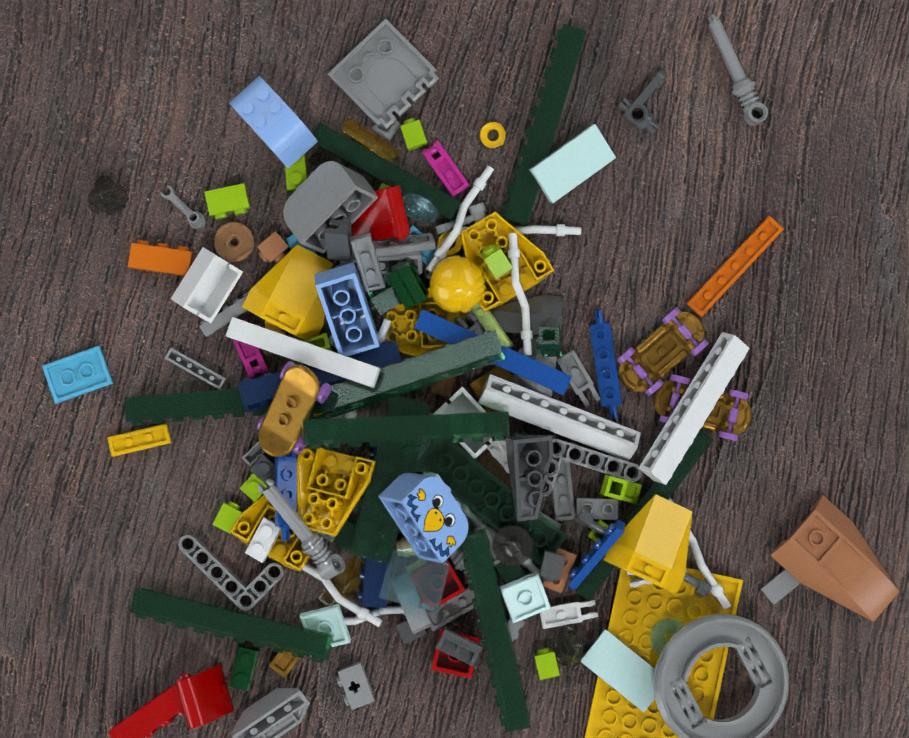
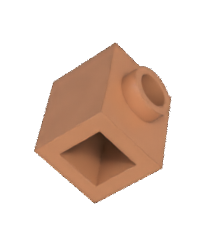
[257,231,290,263]

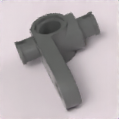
[618,69,667,135]

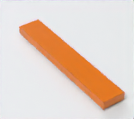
[686,215,784,318]

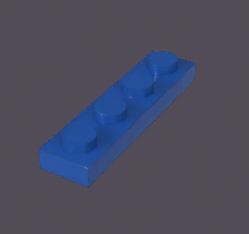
[568,519,625,590]

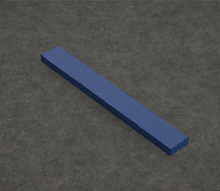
[414,309,572,395]

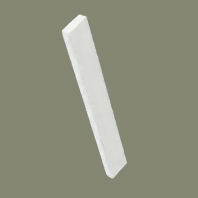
[225,317,381,388]

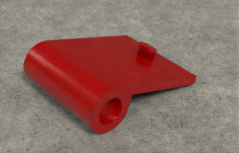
[351,185,411,241]
[175,664,234,729]

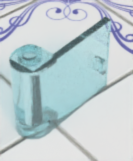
[379,550,450,613]

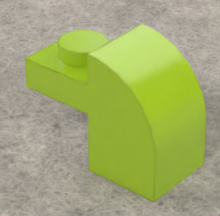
[600,474,642,504]

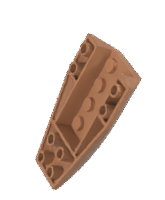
[770,495,899,622]

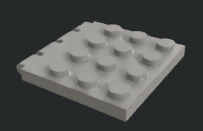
[328,19,439,129]

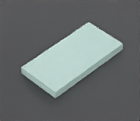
[529,124,616,203]
[580,629,655,712]

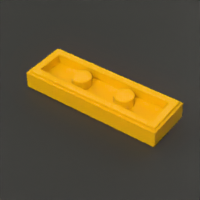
[107,423,172,457]

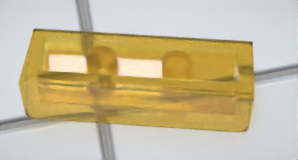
[341,119,400,164]
[317,552,365,608]

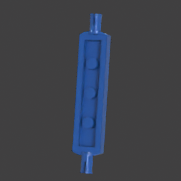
[589,310,622,419]
[275,451,297,541]

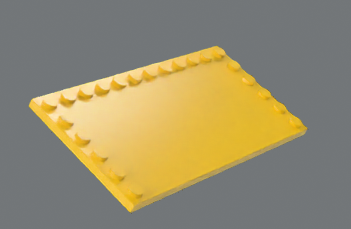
[584,568,743,738]

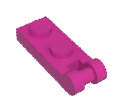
[421,140,470,197]
[227,319,269,378]

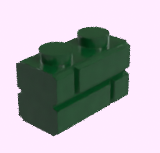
[385,258,429,309]
[229,645,260,691]

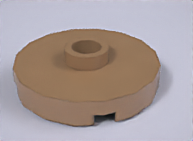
[214,222,255,262]

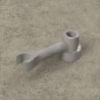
[160,185,206,230]
[435,202,486,234]

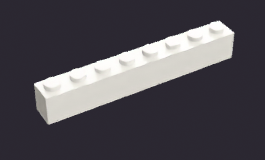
[638,332,749,485]
[478,374,641,461]

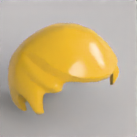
[430,255,486,313]

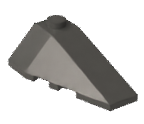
[479,295,563,337]
[506,435,553,521]

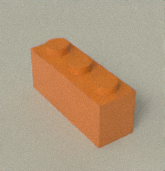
[128,240,194,276]

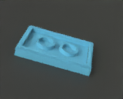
[42,346,113,404]

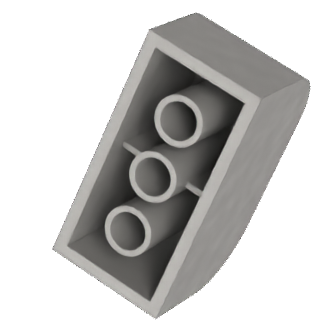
[283,161,378,253]

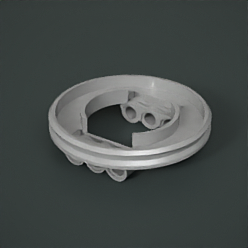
[654,614,789,738]

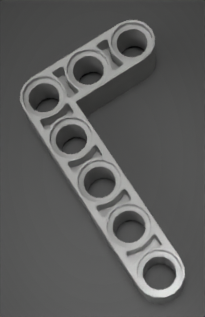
[542,438,642,496]
[178,534,285,610]

